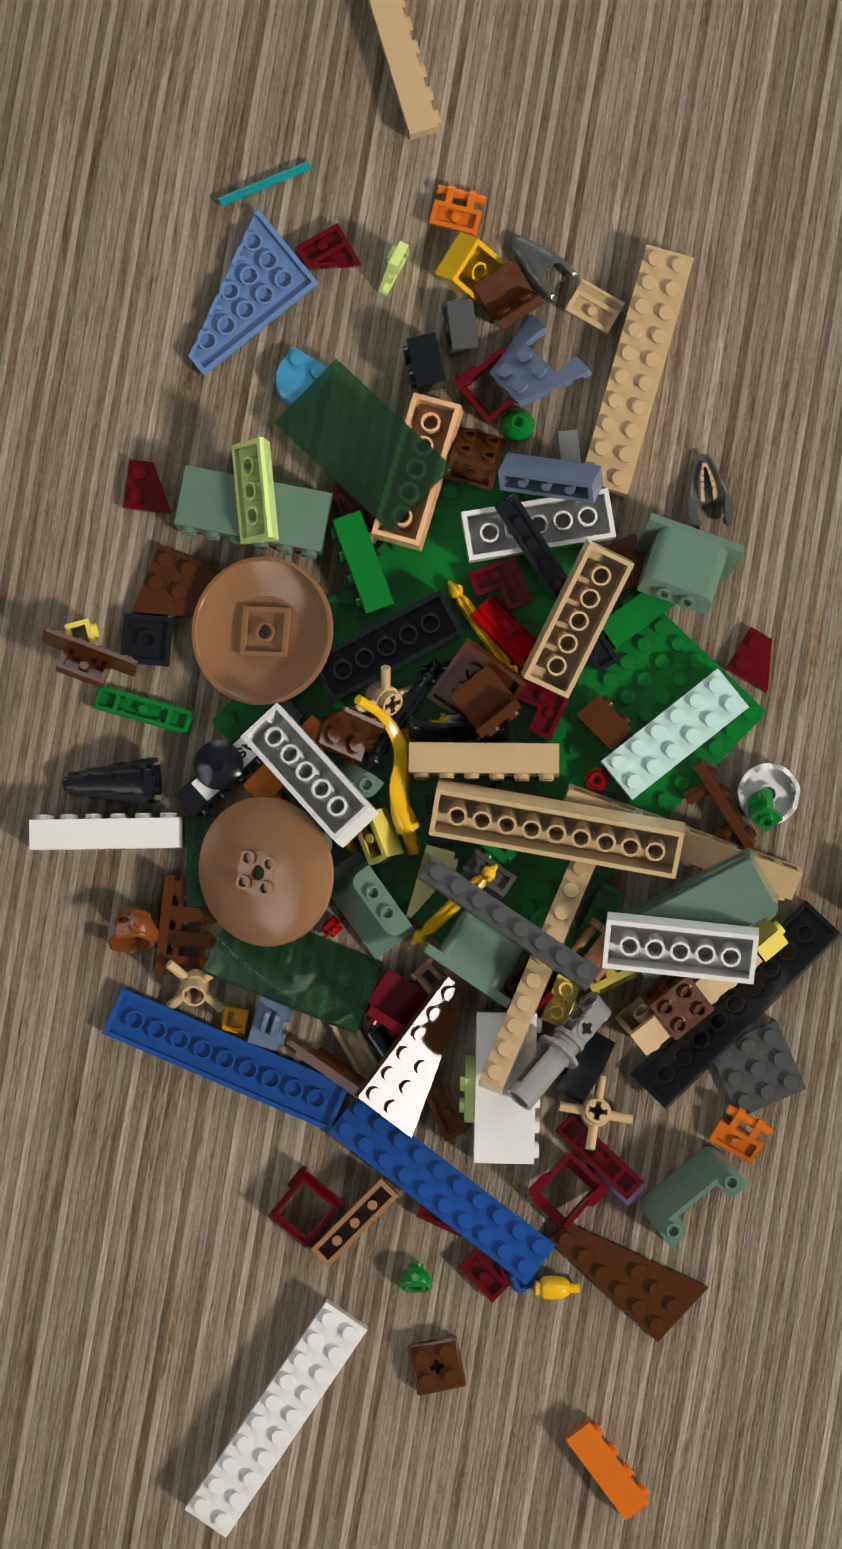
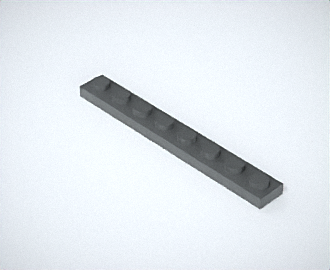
[419,857,601,992]

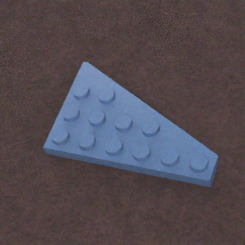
[188,209,319,376]

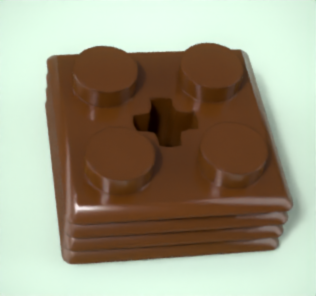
[408,1335,466,1396]

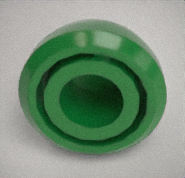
[501,408,535,442]
[398,1262,433,1293]

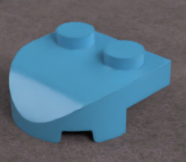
[274,346,334,407]

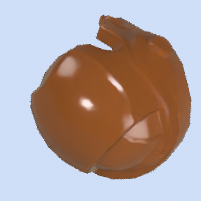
[107,906,159,953]

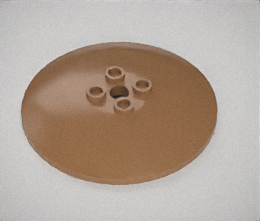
[192,556,333,705]
[199,796,334,946]

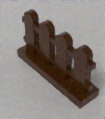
[152,874,217,975]

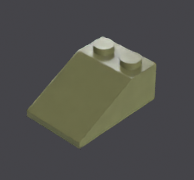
[406,844,459,918]

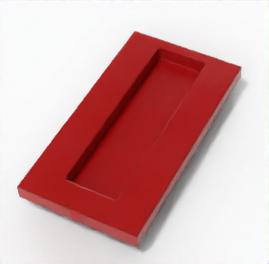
[470,595,536,670]

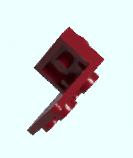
[361,969,427,1039]

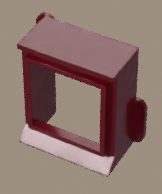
[455,347,517,425]
[525,1151,608,1231]
[268,1166,345,1248]

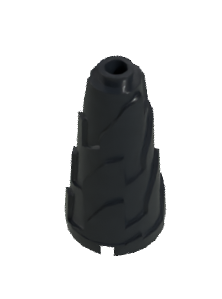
[63,757,162,807]

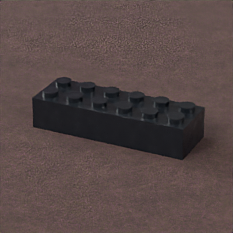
[318,589,464,705]

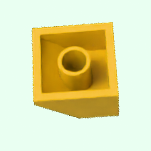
[434,232,506,305]

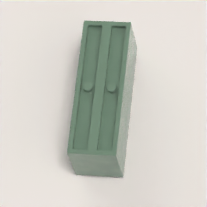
[174,465,333,560]
[621,847,779,978]

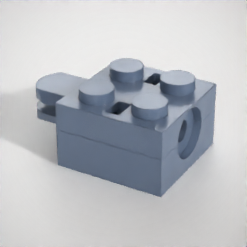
[247,993,295,1051]

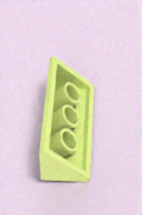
[231,437,279,544]

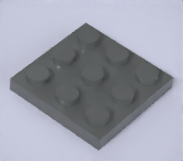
[714,1020,806,1114]

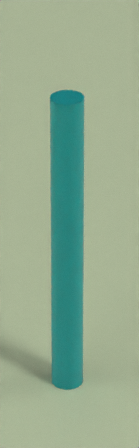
[218,160,312,206]

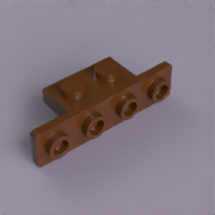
[42,627,138,688]

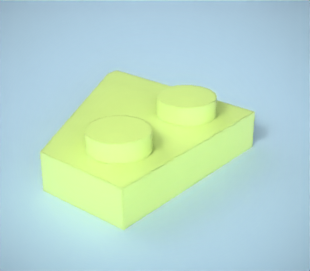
[378,241,409,296]
[459,1055,475,1123]

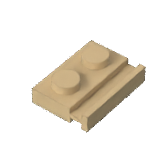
[565,279,625,335]

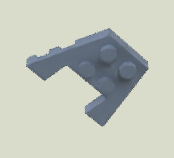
[489,314,592,407]

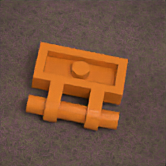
[429,184,487,237]
[709,1104,773,1164]

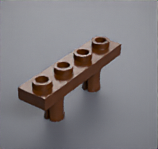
[683,758,757,849]

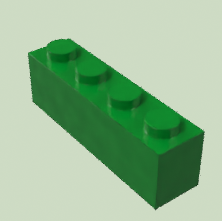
[329,510,394,614]
[602,592,676,649]

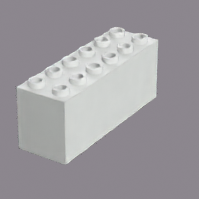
[473,1010,542,1164]

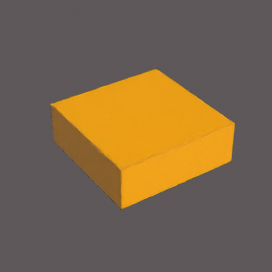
[221,1005,250,1034]

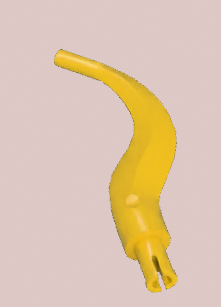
[354,695,423,855]

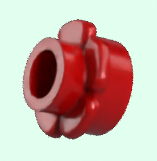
[585,768,609,792]
[320,915,343,938]

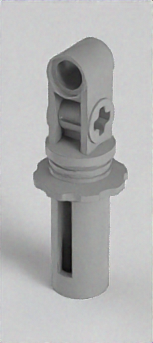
[507,992,611,1110]

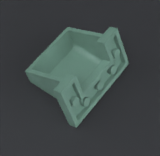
[634,512,744,615]
[331,850,416,959]
[421,909,525,1008]

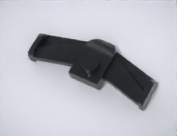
[409,714,509,743]

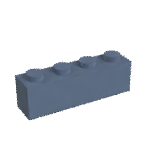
[498,452,603,504]

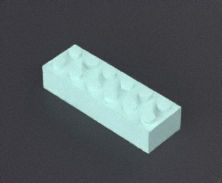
[600,669,749,801]

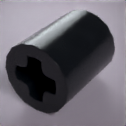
[364,1025,393,1059]

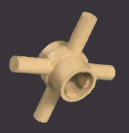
[353,665,414,733]
[165,960,225,1013]
[558,1075,633,1150]

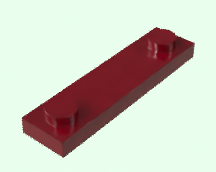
[555,1113,645,1200]

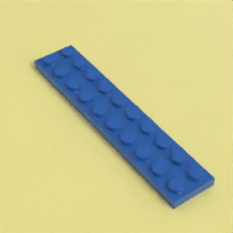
[102,988,347,1131]
[328,1097,556,1286]

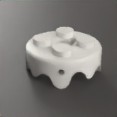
[737,763,800,824]

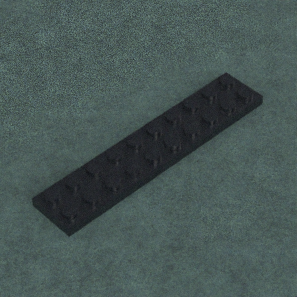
[631,900,842,1110]

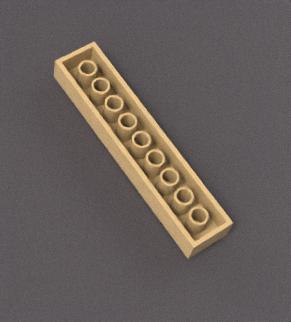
[585,245,694,498]
[429,779,685,879]

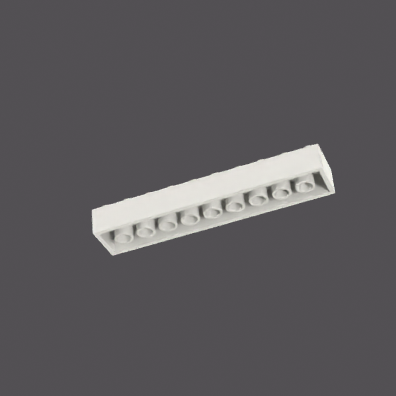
[185,1298,368,1538]

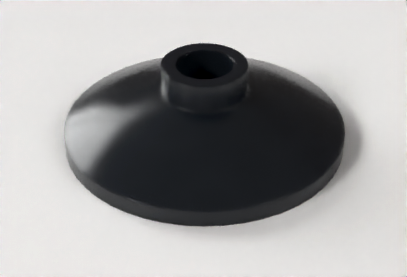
[194,740,244,790]

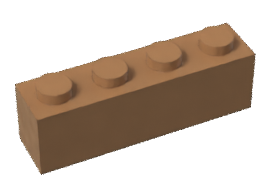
[311,1176,399,1267]

